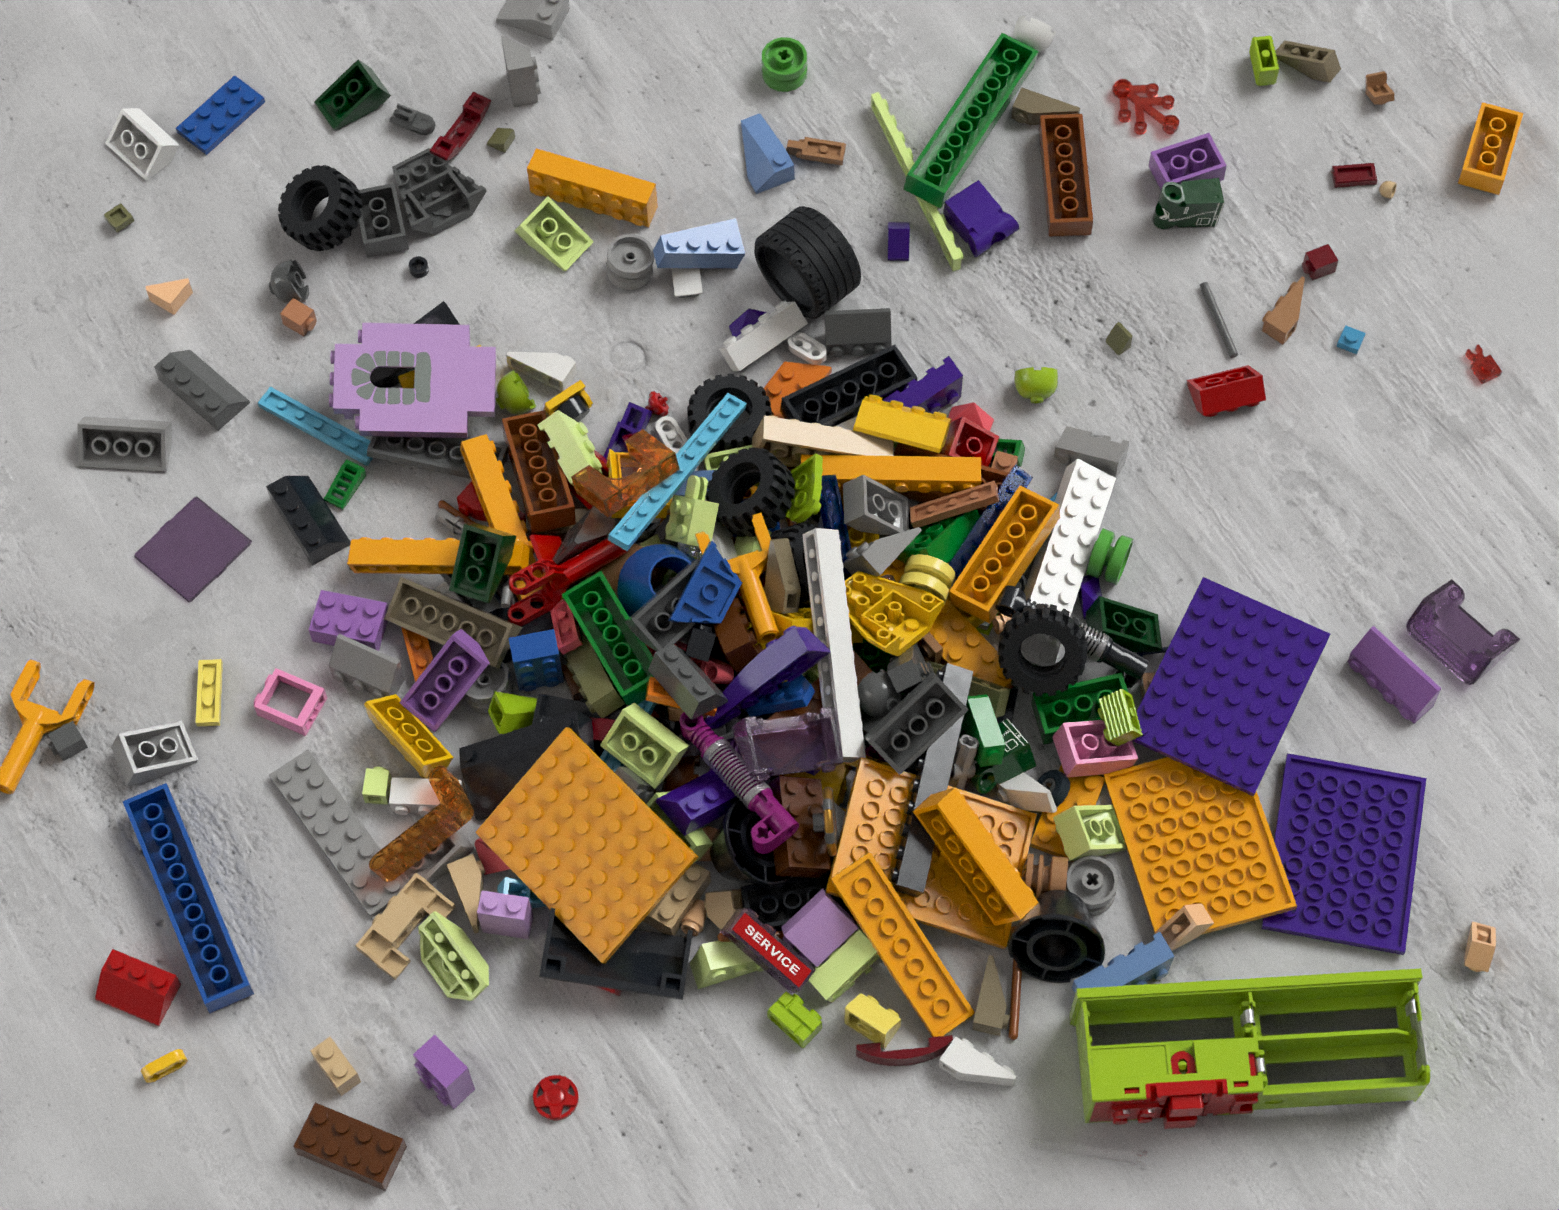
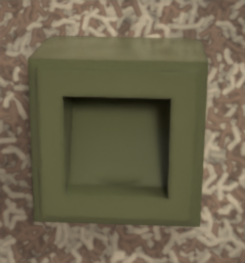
[487,128,515,153]
[1106,322,1133,355]

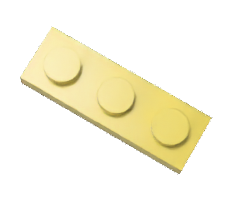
[196,659,223,727]

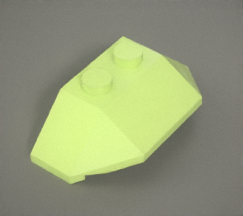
[418,911,489,1001]

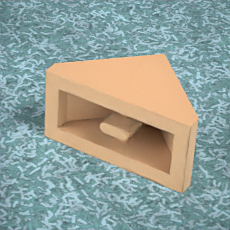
[146,278,193,315]

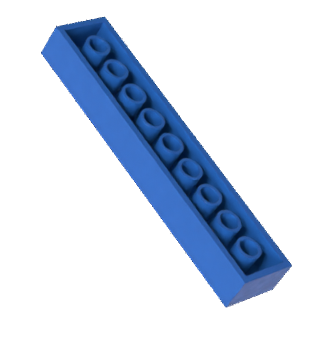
[122,783,254,1013]

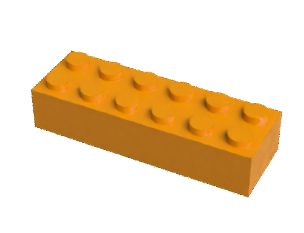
[527,148,658,227]
[949,486,1061,623]
[913,787,1039,926]

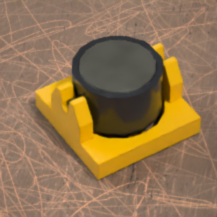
[543,380,593,422]

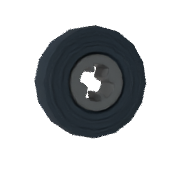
[1037,770,1070,807]

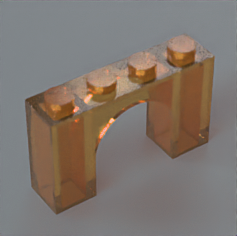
[571,429,680,518]

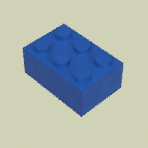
[509,629,564,692]

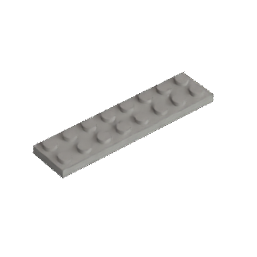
[269,750,406,919]

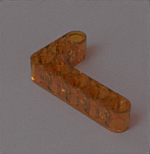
[369,765,474,882]

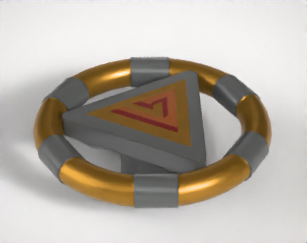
[813,787,838,857]

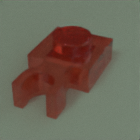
[1465,344,1502,384]

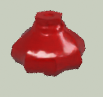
[645,391,669,416]

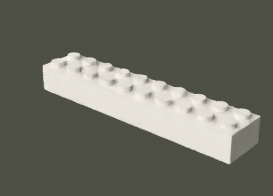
[1021,459,1116,666]

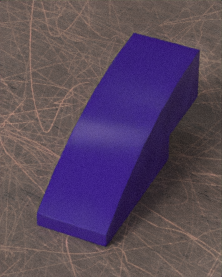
[603,402,653,471]

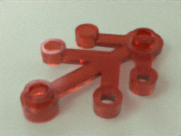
[1112,79,1179,135]

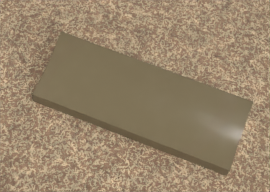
[384,577,523,669]

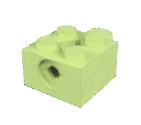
[665,475,719,547]

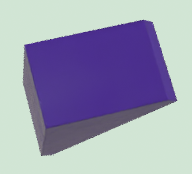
[888,222,910,261]

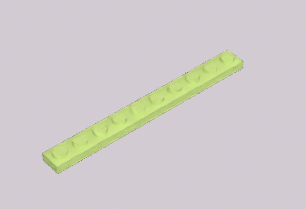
[871,92,963,271]

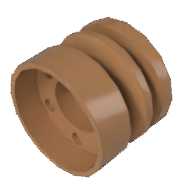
[1021,854,1068,899]

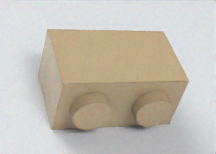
[310,1037,361,1096]

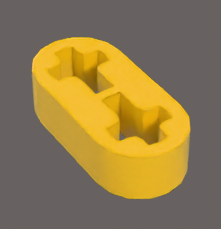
[141,1049,188,1083]

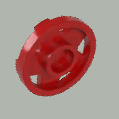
[533,1075,579,1121]

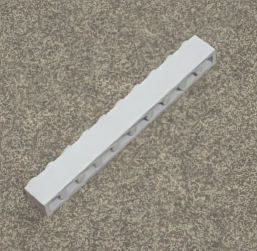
[802,528,866,763]

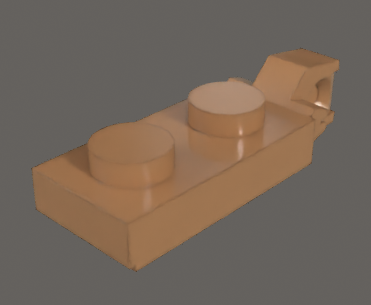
[786,137,846,166]

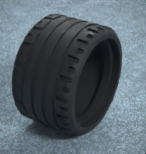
[754,206,861,319]

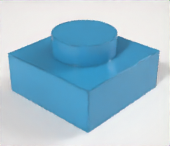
[1337,325,1366,354]

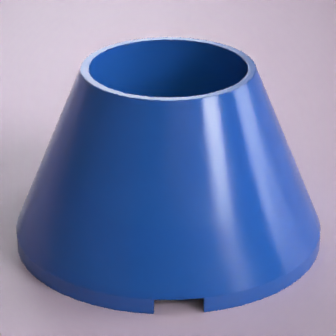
[617,544,695,618]

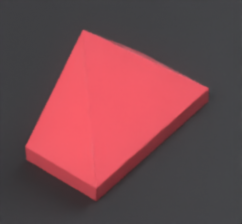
[948,402,994,431]
[475,838,510,875]

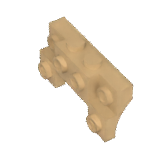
[355,873,456,980]

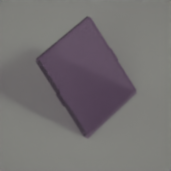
[134,496,252,602]

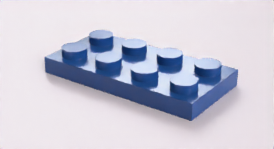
[176,75,265,155]

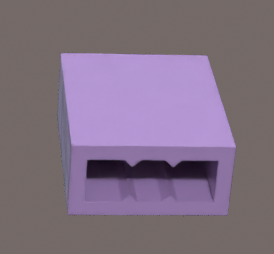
[781,888,858,967]
[477,891,533,939]

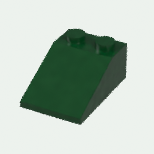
[314,59,391,131]
[449,524,516,603]
[1085,596,1162,652]

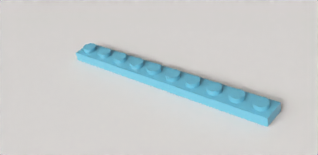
[608,393,747,551]

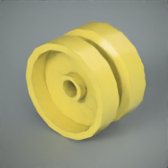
[899,554,955,605]

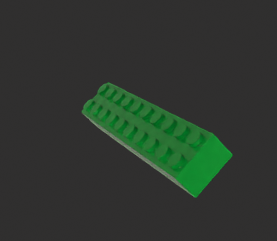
[903,33,1038,209]

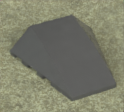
[392,148,487,234]

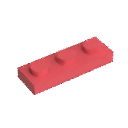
[550,599,583,655]

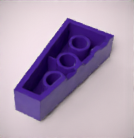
[882,356,963,414]

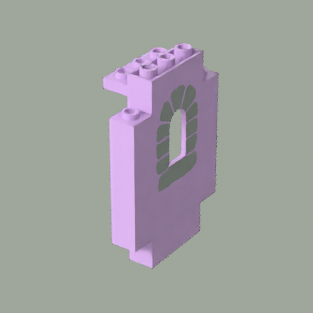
[329,323,496,438]

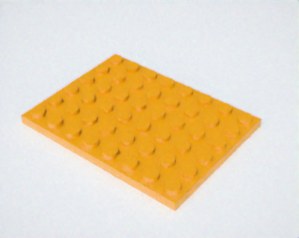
[475,727,698,963]
[826,757,1037,949]
[1103,757,1297,935]

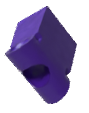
[943,180,1019,257]

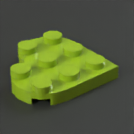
[785,453,823,524]

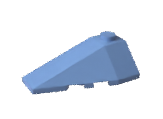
[741,113,795,194]

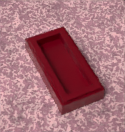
[1331,163,1378,188]

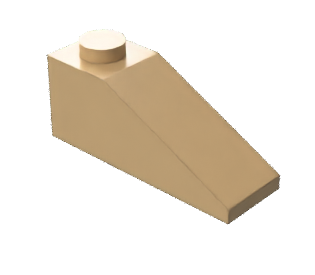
[447,854,485,934]

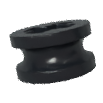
[409,256,429,278]

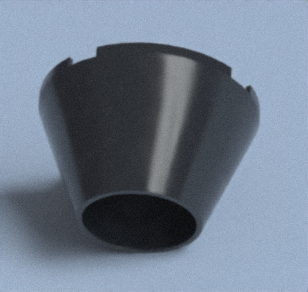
[710,798,791,886]
[1008,890,1105,983]

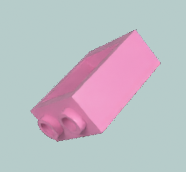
[254,668,327,736]

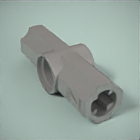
[948,735,980,790]

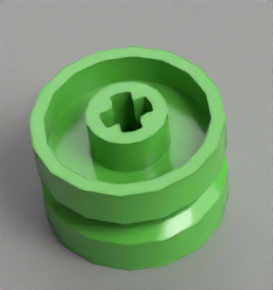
[762,37,807,92]
[1086,528,1133,585]

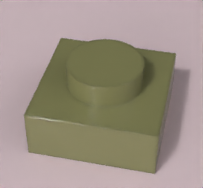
[103,203,134,233]

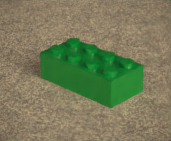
[1031,673,1128,745]

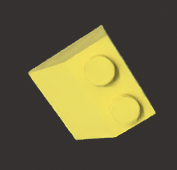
[844,993,901,1049]

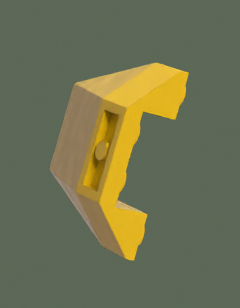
[845,571,944,657]

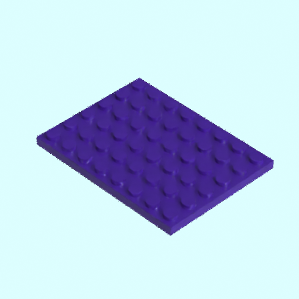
[1132,577,1331,797]
[1261,753,1427,955]

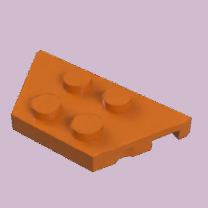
[763,361,832,419]

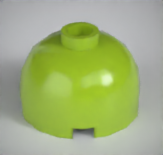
[1014,367,1058,404]
[495,370,536,415]

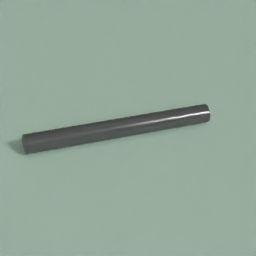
[1200,282,1238,358]

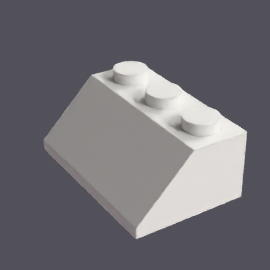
[105,108,180,180]

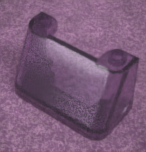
[1406,579,1520,685]
[732,707,843,782]

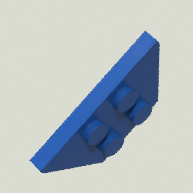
[669,541,742,624]

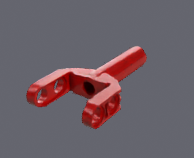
[508,538,628,626]

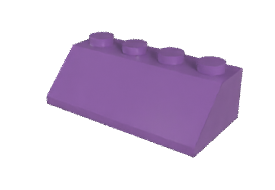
[1347,626,1441,724]
[400,629,489,732]

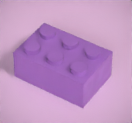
[1149,133,1227,190]
[309,590,388,651]
[413,1034,475,1109]

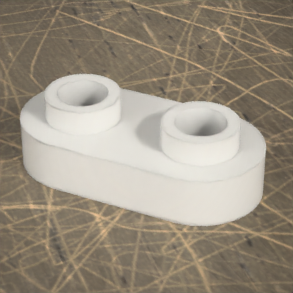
[788,332,827,365]
[656,416,688,449]

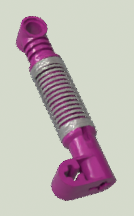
[680,712,799,854]

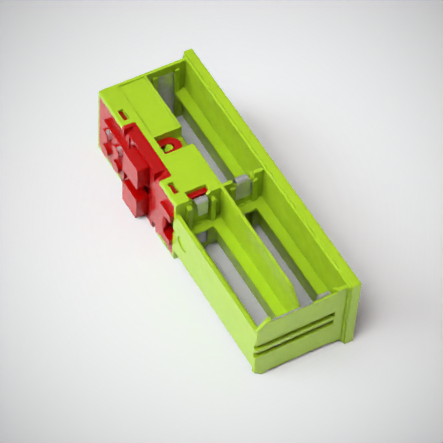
[1069,968,1430,1129]

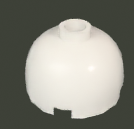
[1013,16,1056,52]

